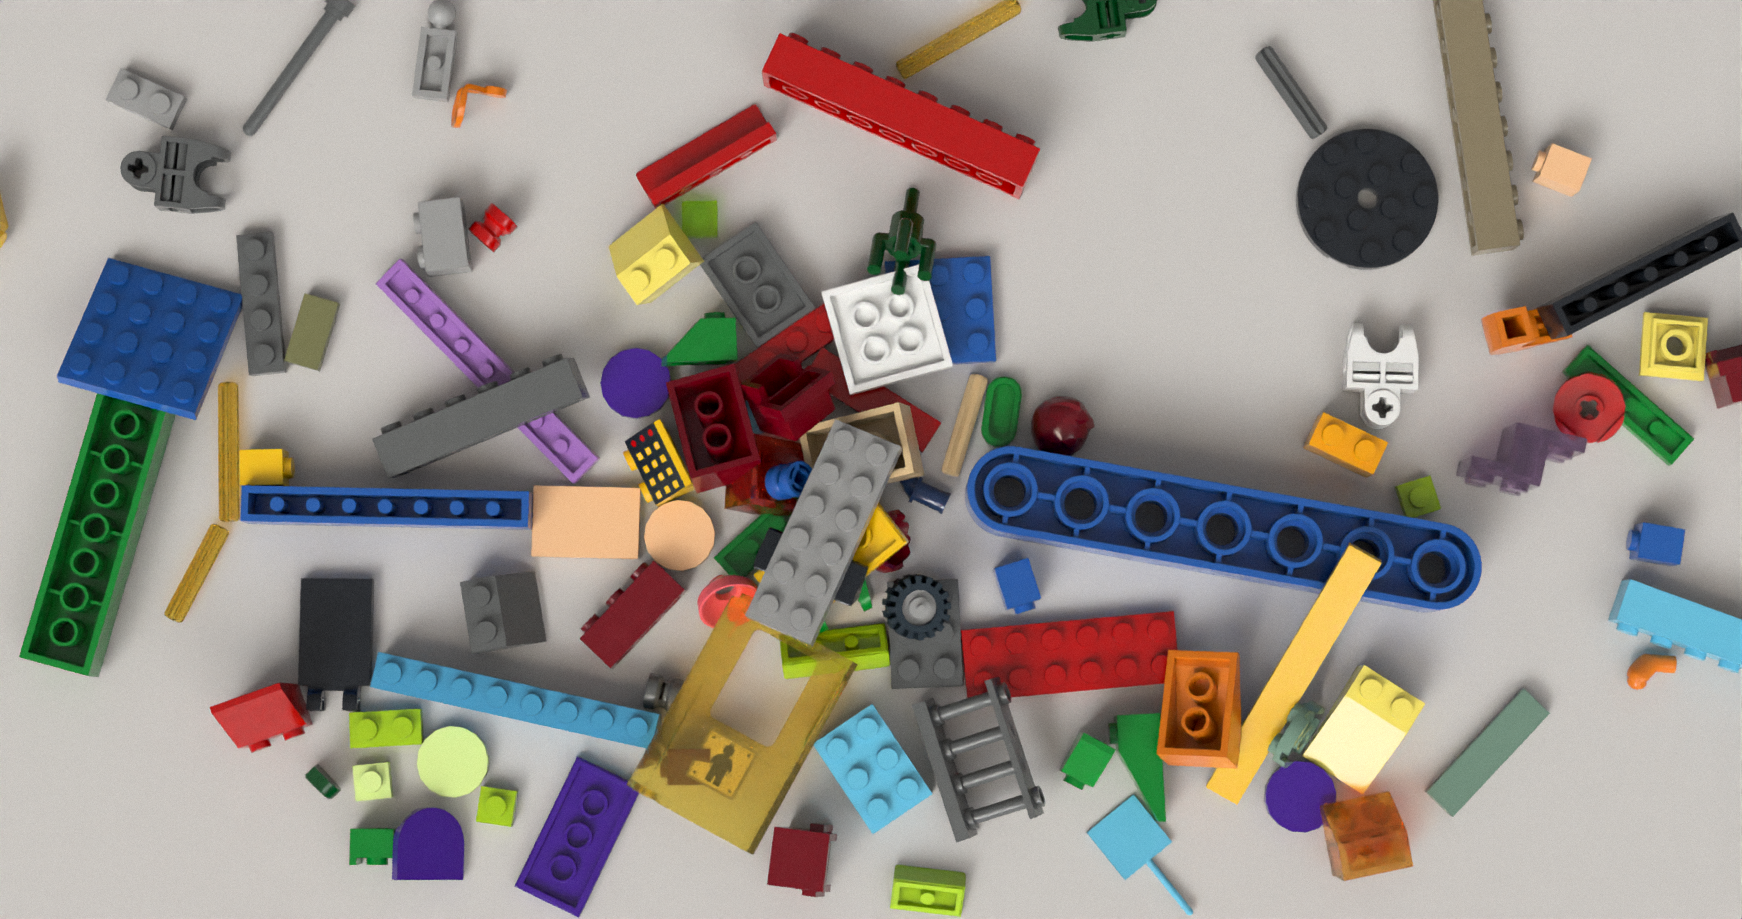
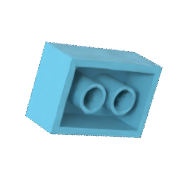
[813,704,932,834]

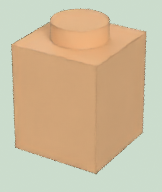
[1531,143,1592,197]

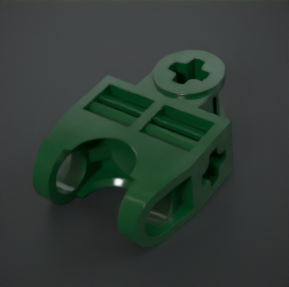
[1058,0,1157,42]

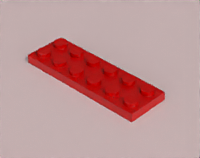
[961,611,1178,698]

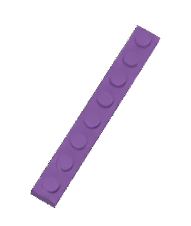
[376,259,601,484]

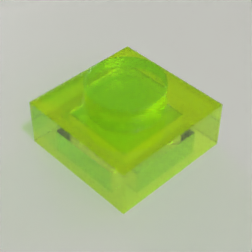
[682,201,718,238]

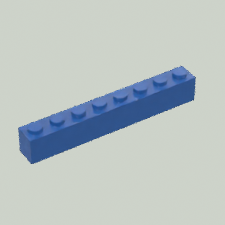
[240,485,533,530]

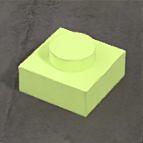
[352,762,393,801]

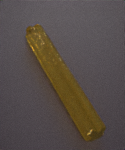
[896,0,1022,79]
[218,382,240,522]

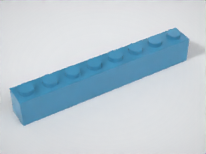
[370,652,662,750]

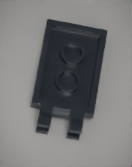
[298,578,374,711]

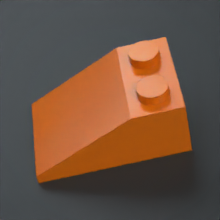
[1157,650,1241,769]

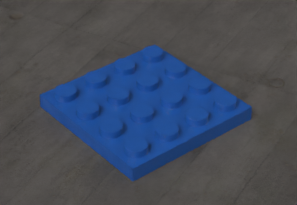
[57,258,243,420]

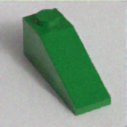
[1108,713,1166,822]

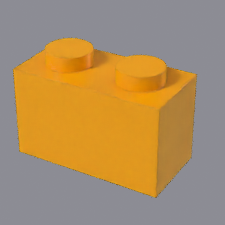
[1303,412,1388,478]

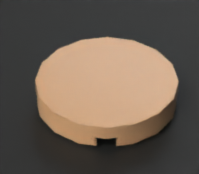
[644,500,715,571]

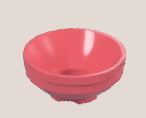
[697,574,758,630]

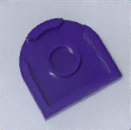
[392,807,464,880]

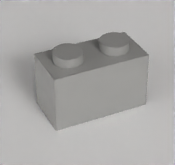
[413,197,472,277]

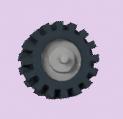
[882,574,951,640]

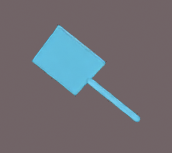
[1087,794,1193,916]

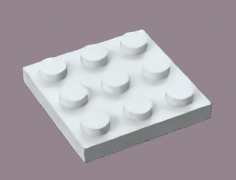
[821,265,953,395]

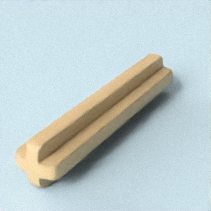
[941,374,988,477]

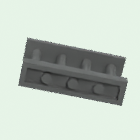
[912,677,1045,843]

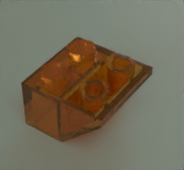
[1319,791,1413,881]

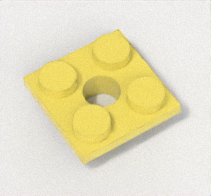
[1639,312,1708,381]

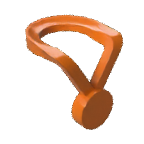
[451,84,507,128]

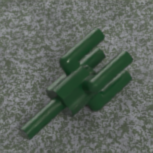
[867,188,937,295]

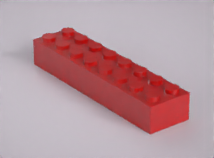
[762,33,1040,199]

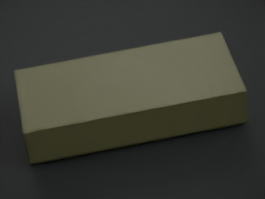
[284,293,340,372]

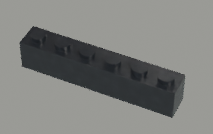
[1536,212,1742,340]

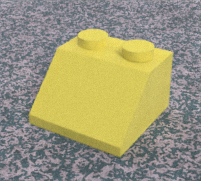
[609,204,704,305]

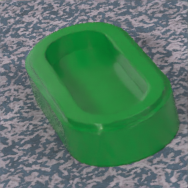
[981,376,1022,448]

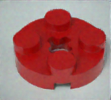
[1553,371,1626,444]

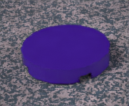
[600,348,671,419]
[1264,761,1336,833]

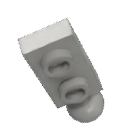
[412,0,458,102]

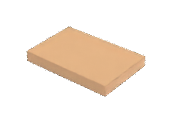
[531,485,641,560]

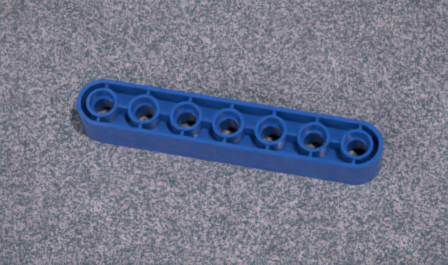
[965,446,1482,613]

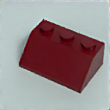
[666,363,761,493]

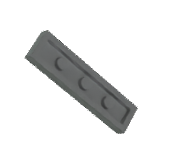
[236,232,287,376]

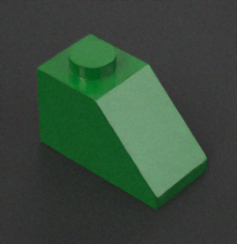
[661,312,738,366]
[1059,732,1116,790]

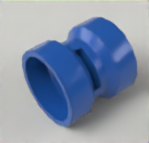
[765,461,812,500]

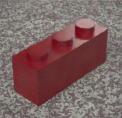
[579,561,687,669]

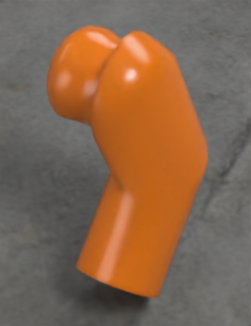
[1627,654,1677,690]

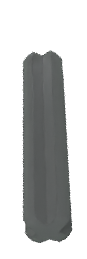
[1255,46,1327,139]

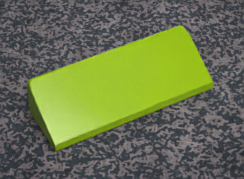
[779,623,890,679]

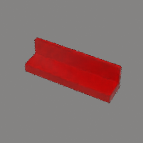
[636,105,777,209]

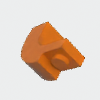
[1481,306,1573,355]

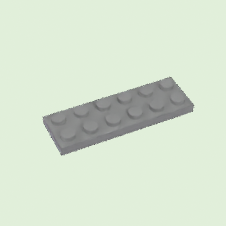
[745,419,902,646]

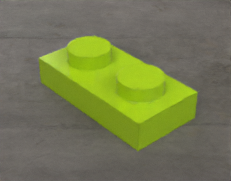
[349,709,424,749]

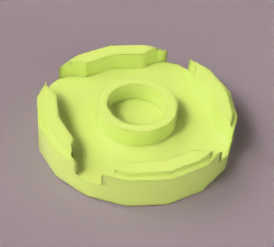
[417,726,490,798]

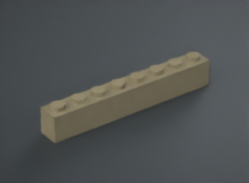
[1433,0,1524,256]

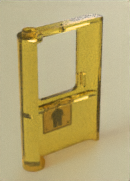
[626,593,858,855]

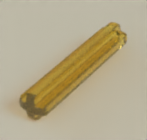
[164,523,229,623]

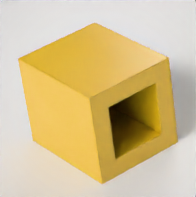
[239,449,295,486]

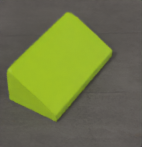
[890,865,966,917]

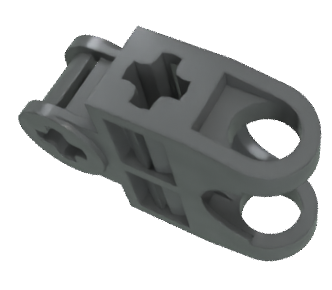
[120,136,231,214]

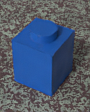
[1626,522,1686,566]
[993,558,1041,615]

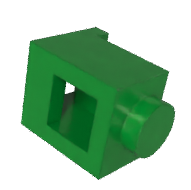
[349,828,396,865]

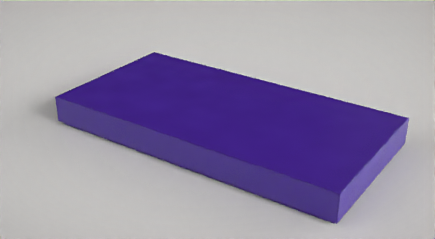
[514,756,642,918]

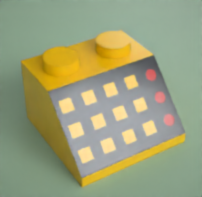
[623,419,695,507]

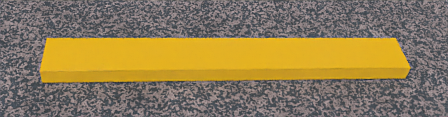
[1206,543,1382,805]

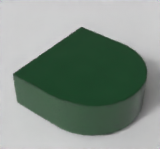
[305,764,341,799]

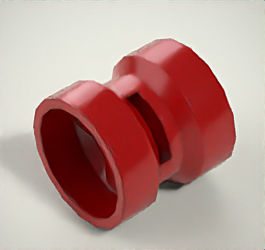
[468,203,518,252]

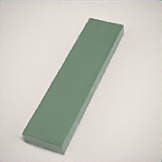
[1425,689,1550,817]

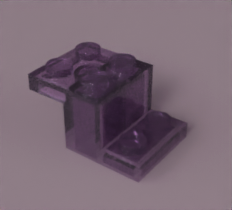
[1456,422,1588,496]

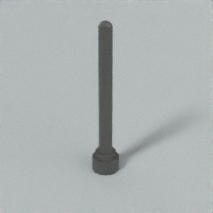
[243,0,356,136]

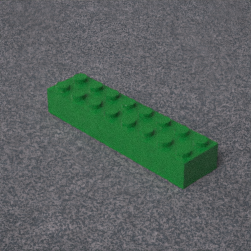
[19,393,175,677]

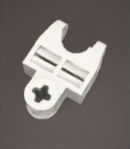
[1342,323,1419,430]

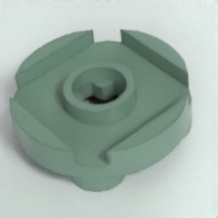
[1268,700,1325,768]

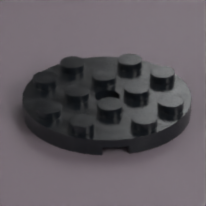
[1296,129,1438,270]

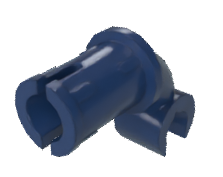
[900,450,951,514]

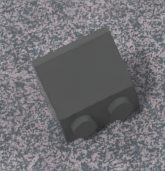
[460,571,547,654]

